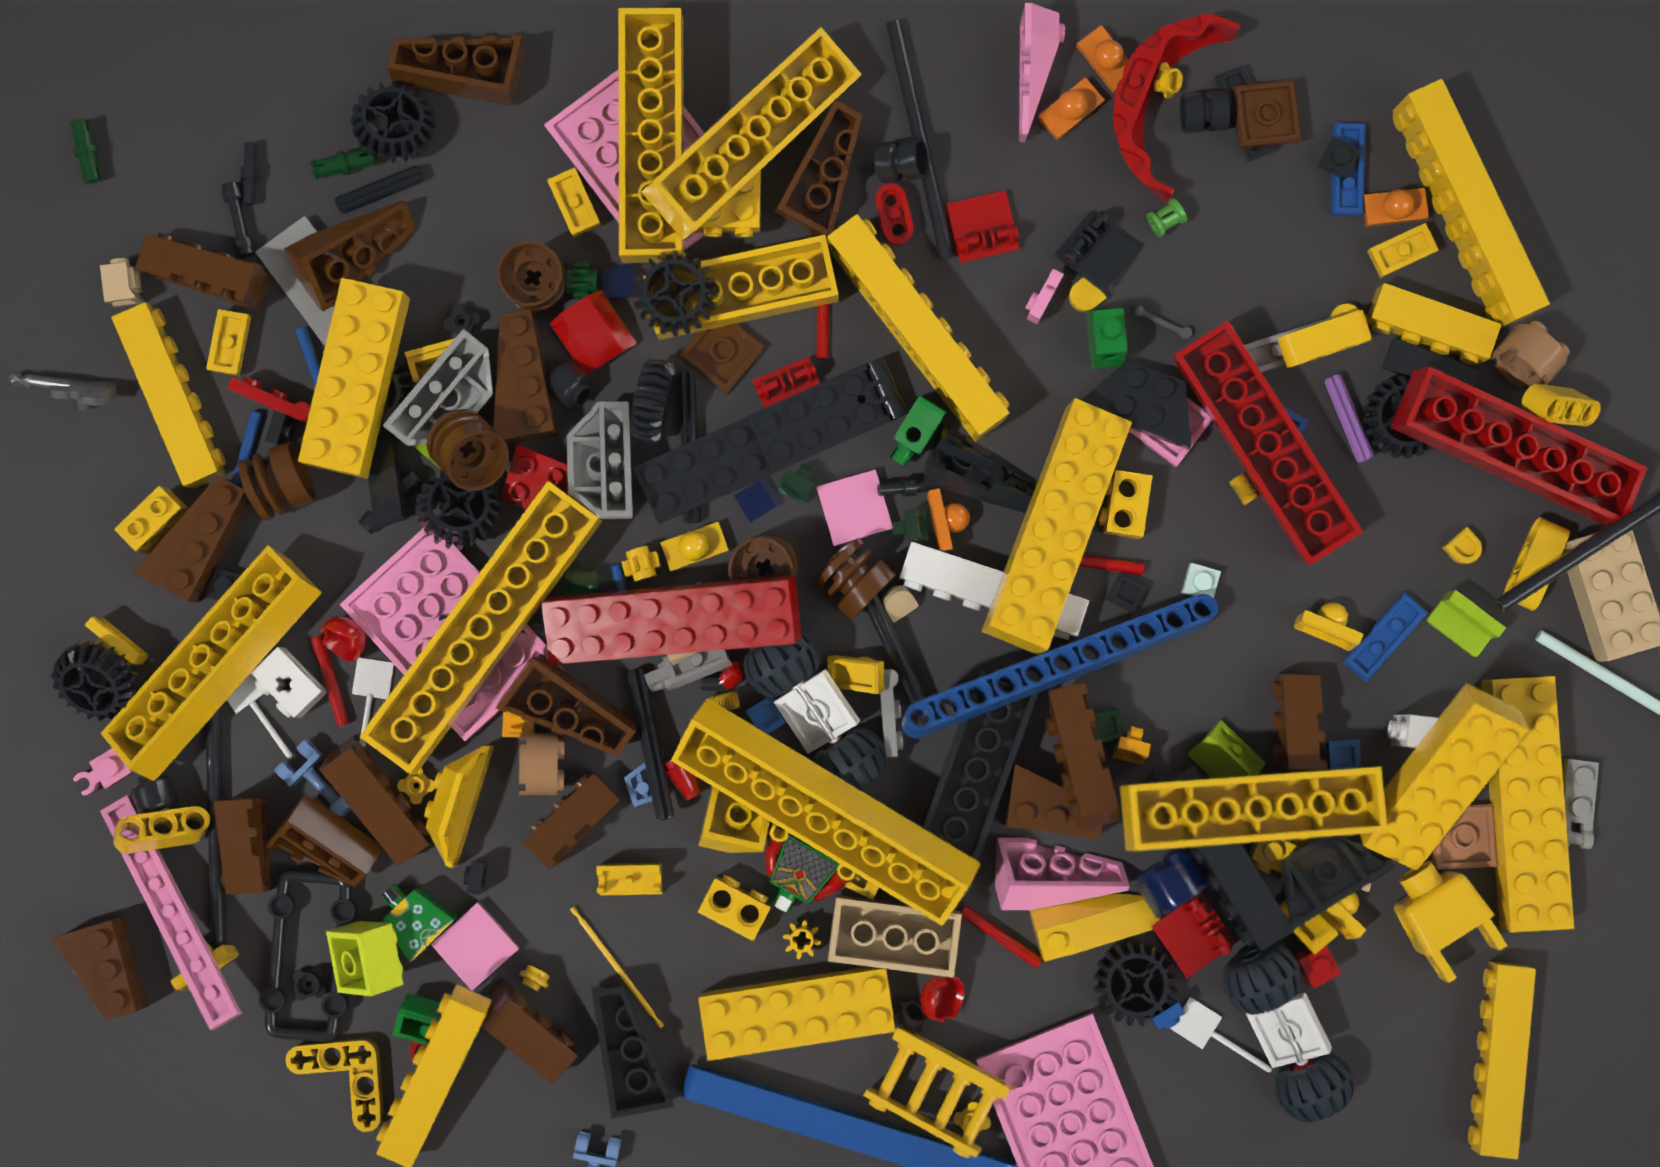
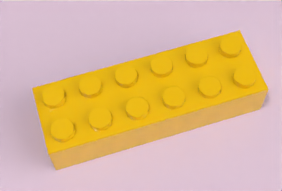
[643,235,839,340]
[298,278,410,479]
[1360,683,1529,871]
[698,966,896,1061]

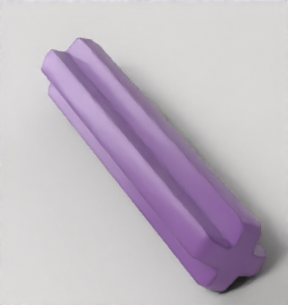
[1325,374,1374,463]

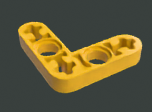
[285,1038,384,1132]

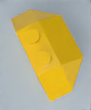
[424,745,494,868]

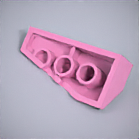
[1019,3,1065,142]
[995,838,1130,910]

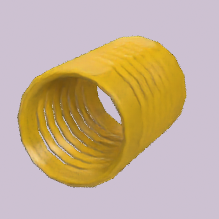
[1229,473,1259,505]
[709,691,740,710]

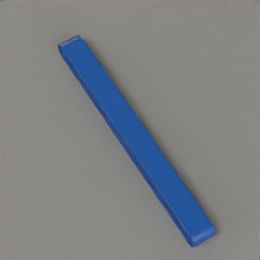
[902,594,1218,739]
[680,1064,1017,1167]

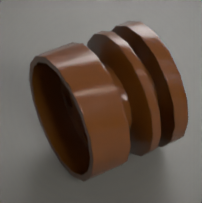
[497,241,566,313]
[426,409,509,491]
[238,441,316,521]
[728,533,801,581]
[814,538,896,621]

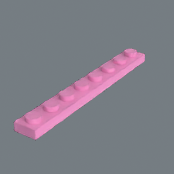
[100,795,242,1030]

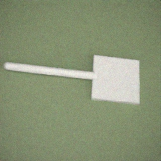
[352,657,394,747]
[227,671,292,758]
[1170,997,1272,1072]

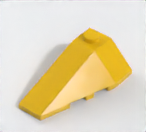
[698,724,770,853]
[1029,893,1160,961]

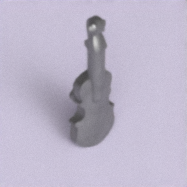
[9,372,117,411]

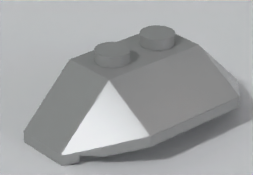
[383,329,493,446]
[567,402,632,519]

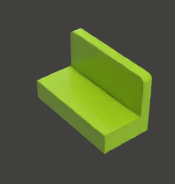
[1426,590,1506,657]
[1188,720,1265,779]

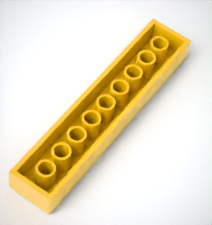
[359,481,602,774]
[671,698,981,926]

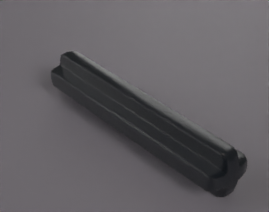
[335,165,423,214]

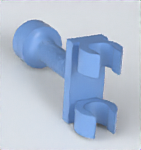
[274,739,351,817]
[573,1131,622,1167]

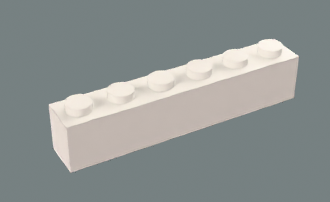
[899,542,1089,640]

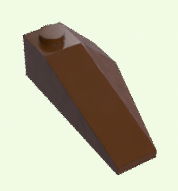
[284,200,416,312]

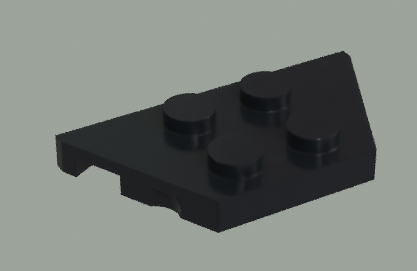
[1081,360,1191,450]
[1280,835,1394,931]

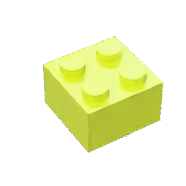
[326,921,404,996]

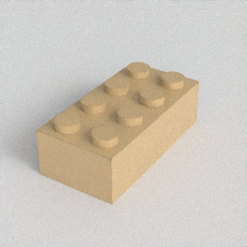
[1562,530,1660,662]
[828,895,962,978]

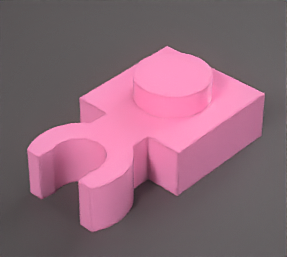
[1025,269,1064,324]
[73,748,135,796]

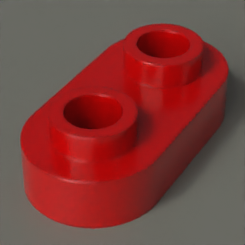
[875,183,914,246]

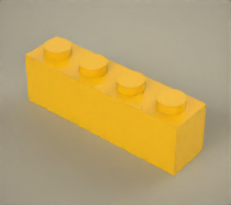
[1366,283,1501,365]

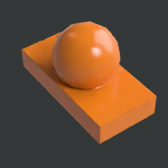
[1076,25,1128,94]
[1038,77,1105,141]
[1363,188,1429,227]
[927,488,970,553]

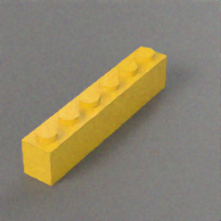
[111,302,226,489]
[1468,961,1536,1159]
[376,985,491,1167]

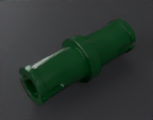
[69,119,103,184]
[310,148,376,180]

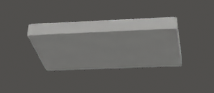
[256,216,335,346]

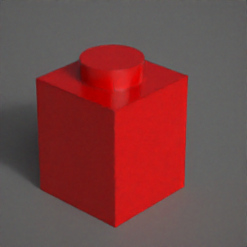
[1293,946,1342,989]

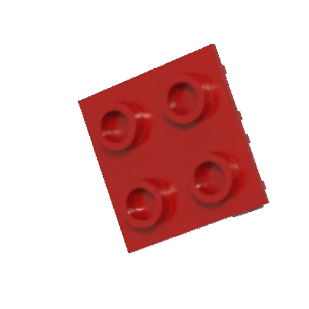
[946,190,1020,263]
[752,357,820,408]
[500,444,568,510]
[1151,891,1236,979]

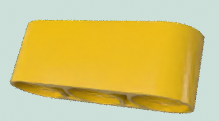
[1277,310,1373,368]
[1522,383,1601,427]
[1503,517,1570,611]
[113,806,210,853]

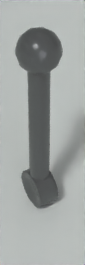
[1132,305,1192,340]

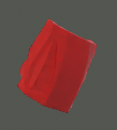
[550,290,637,376]

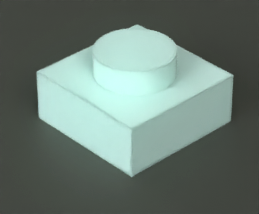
[1181,563,1221,598]

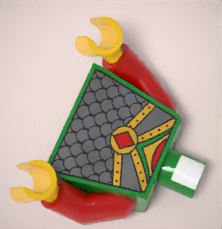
[765,823,856,913]

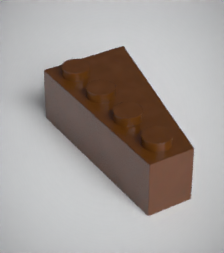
[387,35,526,106]
[774,99,862,239]
[135,233,272,312]
[493,309,559,445]
[133,476,250,603]
[495,651,637,756]
[1045,682,1119,829]
[320,735,430,867]

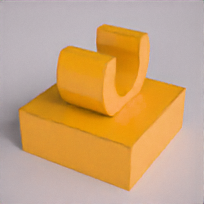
[502,712,535,738]
[1112,726,1151,765]

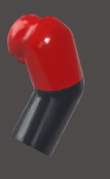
[701,661,744,692]

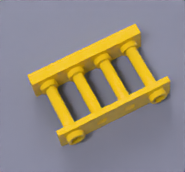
[863,1026,1014,1159]

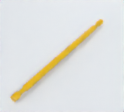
[569,906,664,1029]

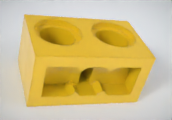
[1099,470,1152,539]
[114,486,189,554]
[698,874,772,941]

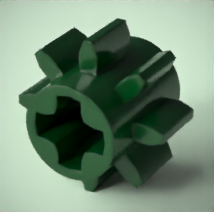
[565,262,599,300]

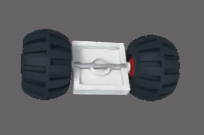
[744,630,888,790]
[1222,943,1354,1122]

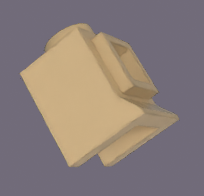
[100,258,145,308]

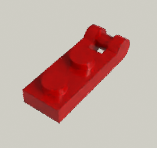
[227,376,311,424]

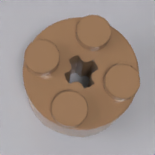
[1491,321,1570,389]
[519,733,564,796]

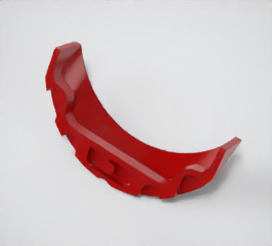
[1113,14,1240,203]

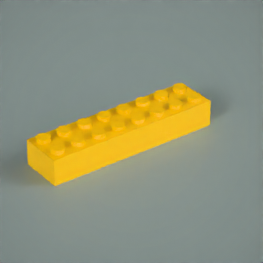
[618,8,684,263]
[641,27,862,240]
[1392,79,1550,329]
[827,214,1010,443]
[981,398,1132,655]
[101,545,322,781]
[1481,676,1574,932]
[1120,767,1388,851]

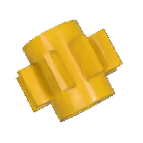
[621,546,661,582]
[782,919,821,959]

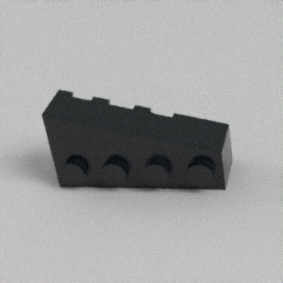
[591,982,674,1119]

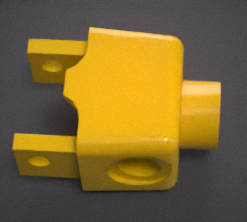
[1394,861,1508,983]

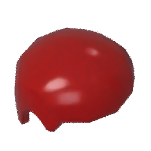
[319,616,367,662]
[920,975,965,1023]

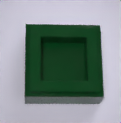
[1094,708,1125,743]

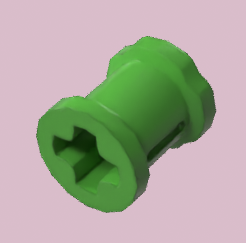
[1146,198,1187,238]

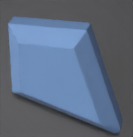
[624,750,664,807]

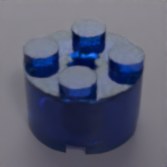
[1136,850,1210,918]

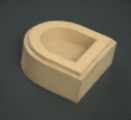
[882,586,919,623]

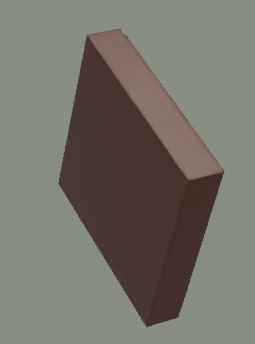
[1232,80,1302,149]
[680,323,766,394]

